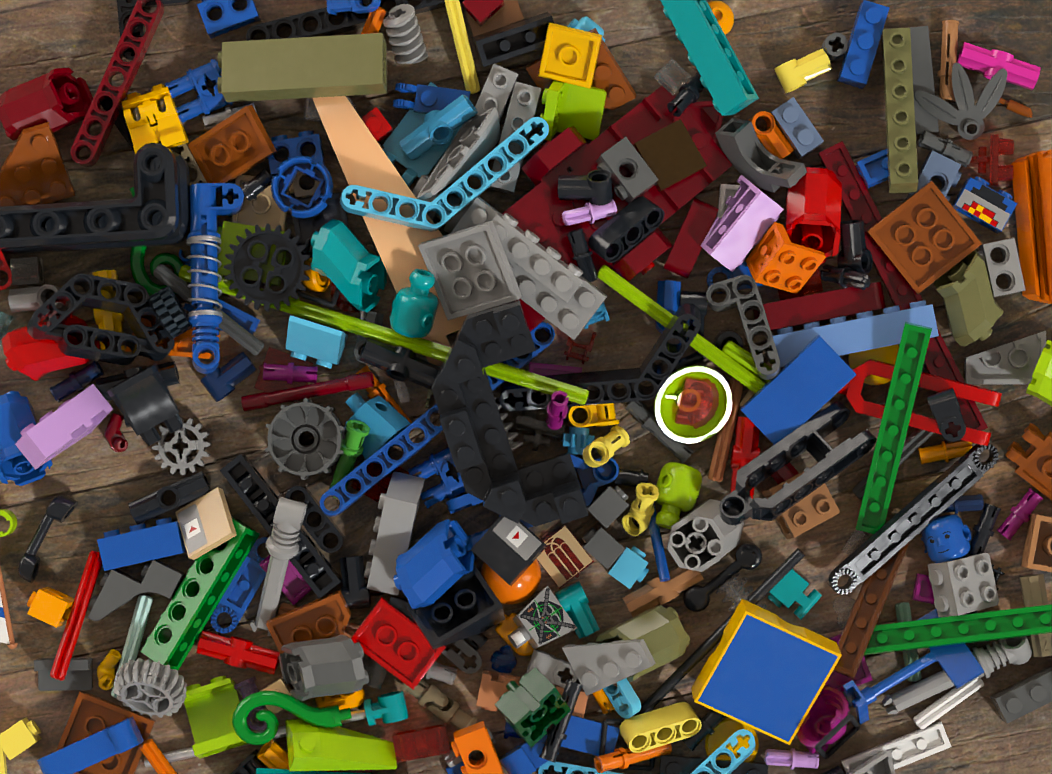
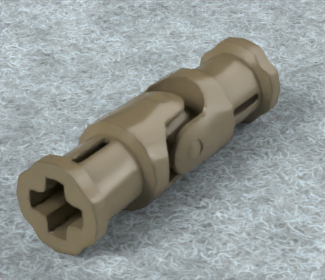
[400,679,478,730]

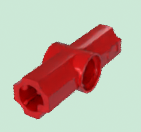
[730,417,760,499]
[196,630,280,675]

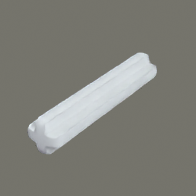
[913,677,984,730]

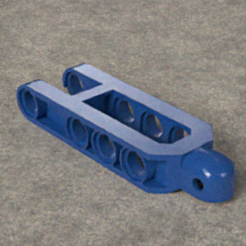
[446,454,619,551]

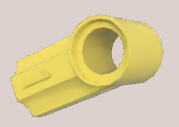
[774,48,832,93]

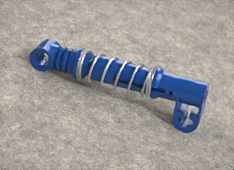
[186,183,244,374]

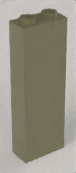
[217,33,387,102]

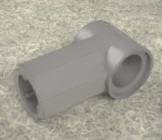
[8,284,64,313]

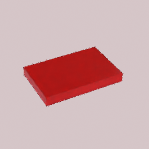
[351,597,446,690]

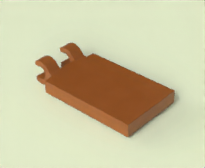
[1005,423,1052,501]

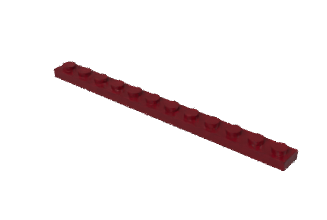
[818,141,988,431]

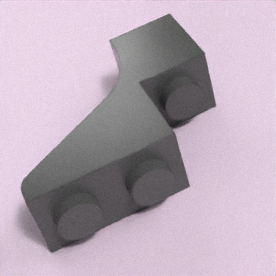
[87,559,185,621]

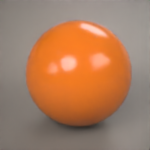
[481,558,541,605]

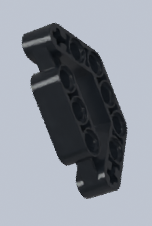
[27,273,174,365]

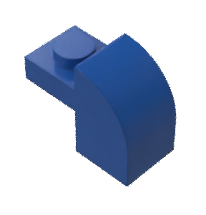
[499,734,559,774]

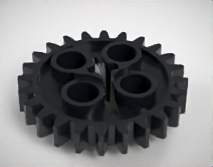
[223,223,312,312]

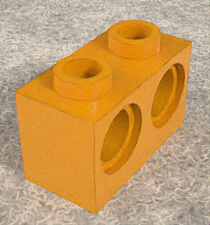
[27,587,74,628]

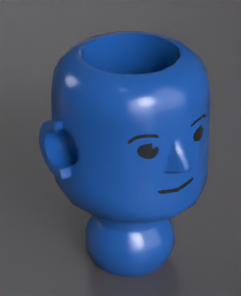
[921,514,971,563]

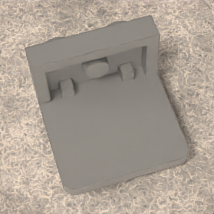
[927,553,999,617]

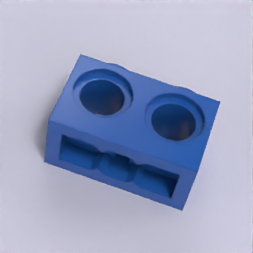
[197,0,261,39]
[268,131,326,176]

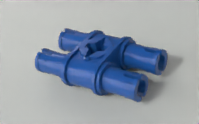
[165,59,235,123]
[408,447,465,509]

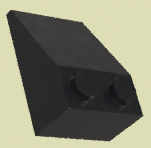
[405,565,505,649]

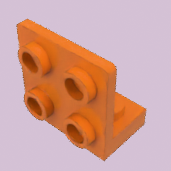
[745,222,826,294]

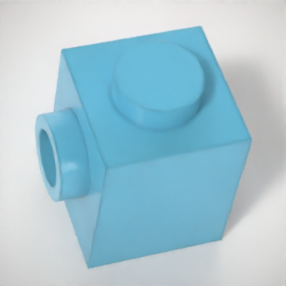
[607,546,649,589]

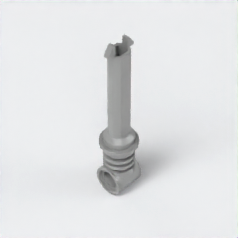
[250,497,307,636]
[882,636,1032,714]

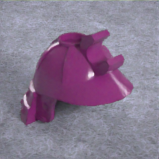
[797,687,850,753]

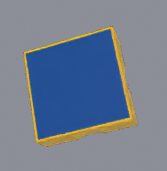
[691,599,842,745]

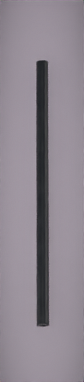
[632,548,805,717]

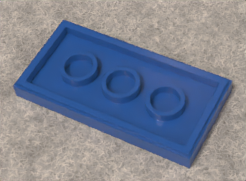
[740,335,857,445]

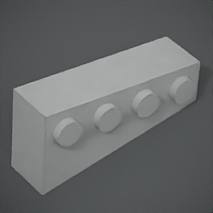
[364,471,425,596]

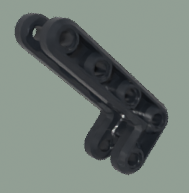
[0,143,190,254]

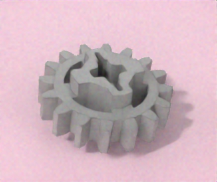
[152,417,212,475]

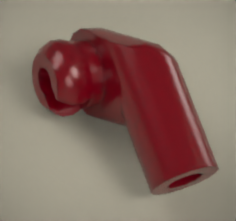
[104,412,128,452]

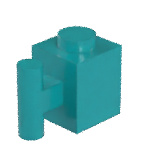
[767,569,822,620]

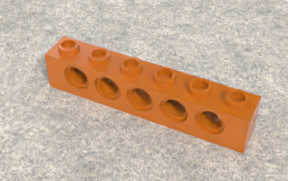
[451,720,505,774]

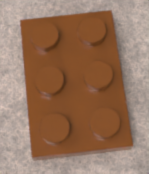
[187,105,277,183]

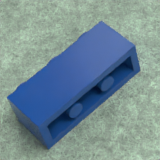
[837,0,890,89]
[97,517,186,571]

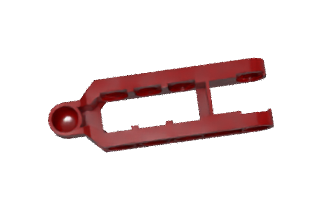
[838,359,1002,446]

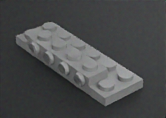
[450,197,608,340]

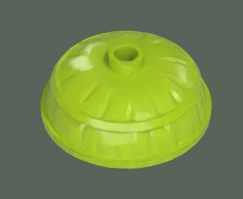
[654,365,732,443]

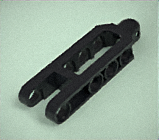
[720,401,877,525]

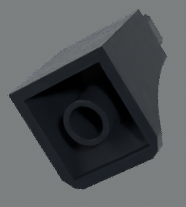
[107,362,183,446]

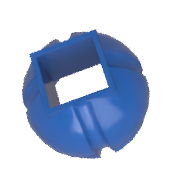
[271,156,333,218]

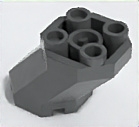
[279,634,369,701]

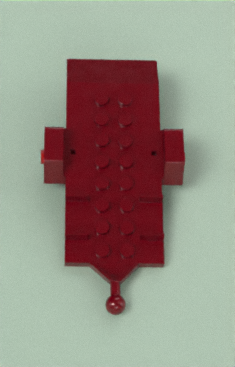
[502,83,733,332]

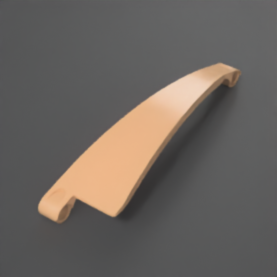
[312,96,467,367]

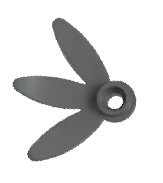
[914,63,1008,140]

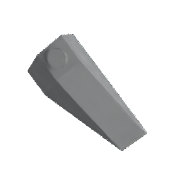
[416,107,501,200]

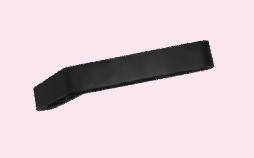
[500,304,701,411]

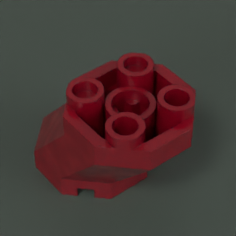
[0,67,93,141]

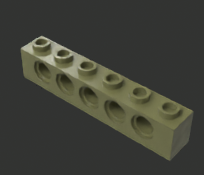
[882,28,918,193]

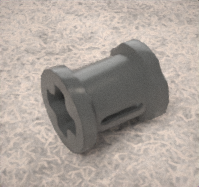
[821,32,848,60]

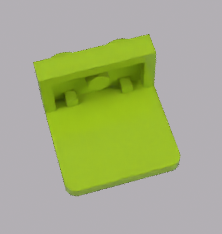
[538,80,606,141]

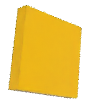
[538,23,602,89]

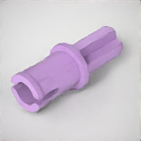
[562,199,617,226]
[764,748,819,770]

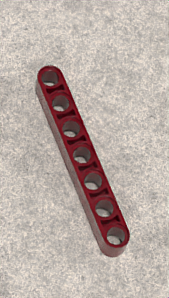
[70,0,164,167]

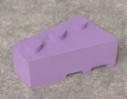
[701,175,784,272]
[15,384,113,470]

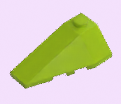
[285,719,397,771]

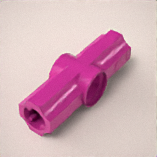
[957,42,1041,90]

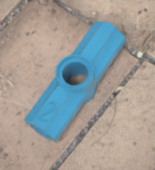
[399,94,478,160]

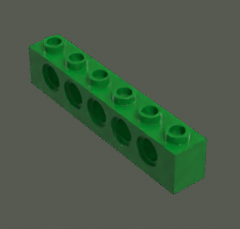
[141,516,260,670]

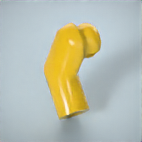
[97,649,122,691]

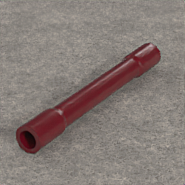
[241,371,375,412]

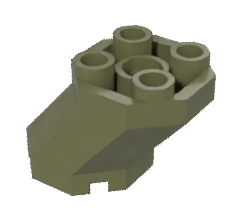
[934,250,1004,347]
[596,605,691,682]

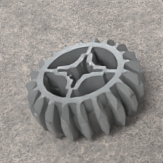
[113,658,187,718]

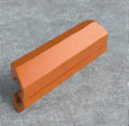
[1011,149,1052,304]

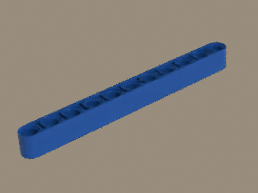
[320,322,555,517]

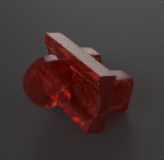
[970,134,1014,186]

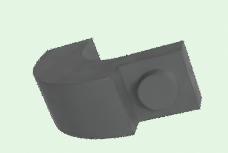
[715,118,807,193]

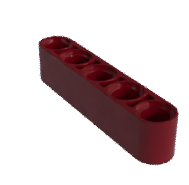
[753,282,886,331]

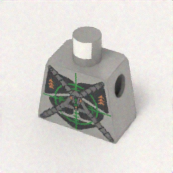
[508,586,577,649]

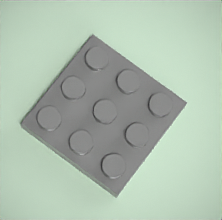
[418,220,522,320]

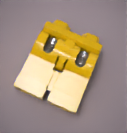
[122,84,189,155]

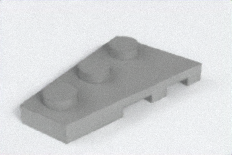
[964,331,1046,385]
[562,639,656,696]

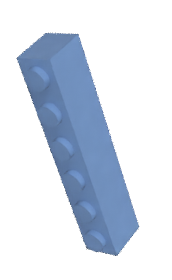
[773,300,939,367]

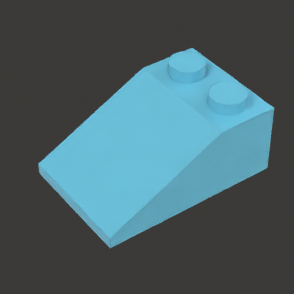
[286,315,348,369]

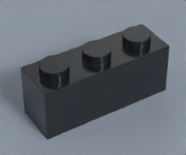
[472,12,554,67]

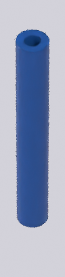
[648,503,670,582]

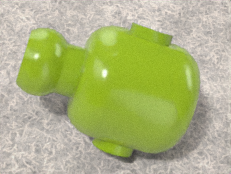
[655,462,702,530]

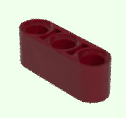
[663,198,719,279]

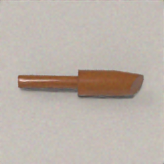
[998,98,1032,118]

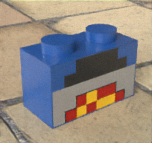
[952,176,1018,234]

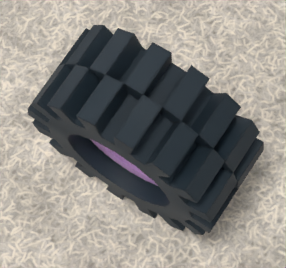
[149,286,192,338]

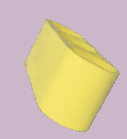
[619,702,702,753]

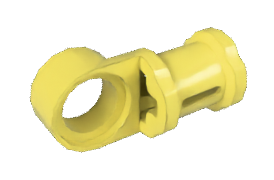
[583,425,630,468]
[622,482,659,536]

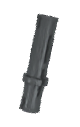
[625,401,694,464]

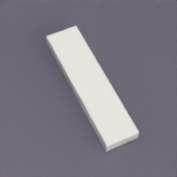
[841,721,951,773]

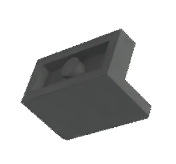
[34,657,93,691]

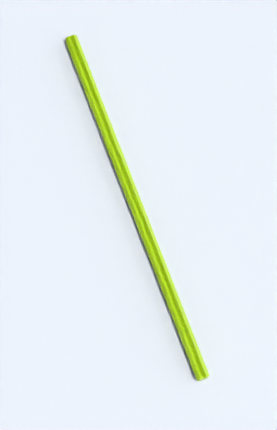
[179,265,589,405]

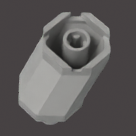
[667,499,744,572]

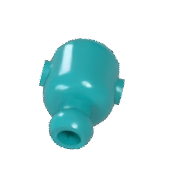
[390,269,438,338]

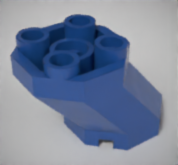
[0,391,53,486]
[393,519,474,609]

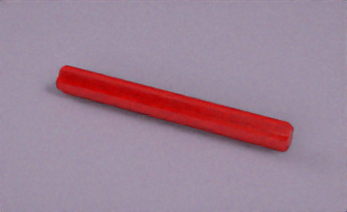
[50,551,102,681]

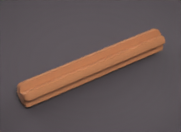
[708,377,744,482]

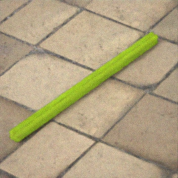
[597,265,766,394]

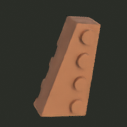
[476,669,588,718]

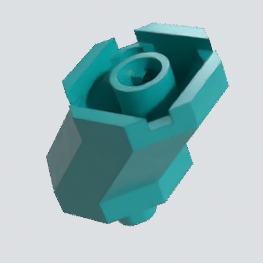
[311,219,387,312]

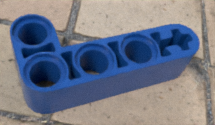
[37,716,144,774]

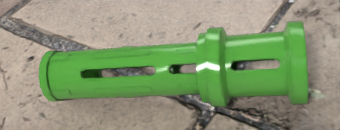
[329,420,370,498]

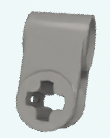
[525,649,578,687]

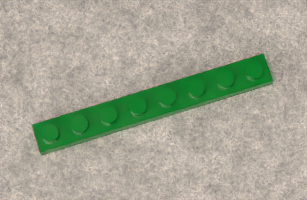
[855,322,932,534]
[864,604,1052,655]

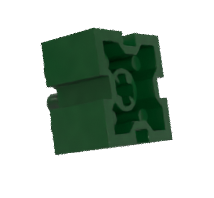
[494,667,571,748]

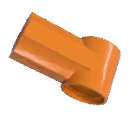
[748,111,794,159]

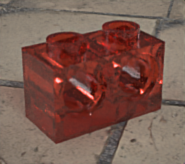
[392,723,451,763]

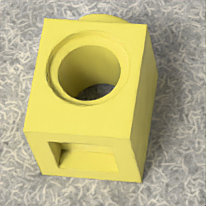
[0,717,41,760]

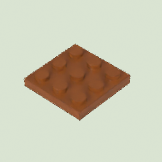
[867,180,982,294]
[56,691,156,774]

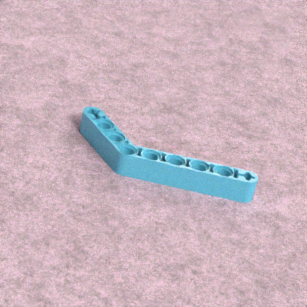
[340,117,549,232]
[538,729,756,774]

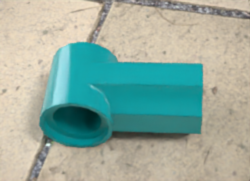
[555,581,600,639]

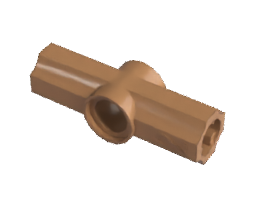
[622,566,704,617]

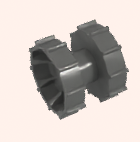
[265,398,347,480]

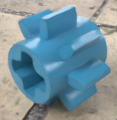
[562,427,595,455]

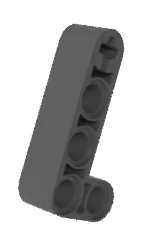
[706,275,780,380]

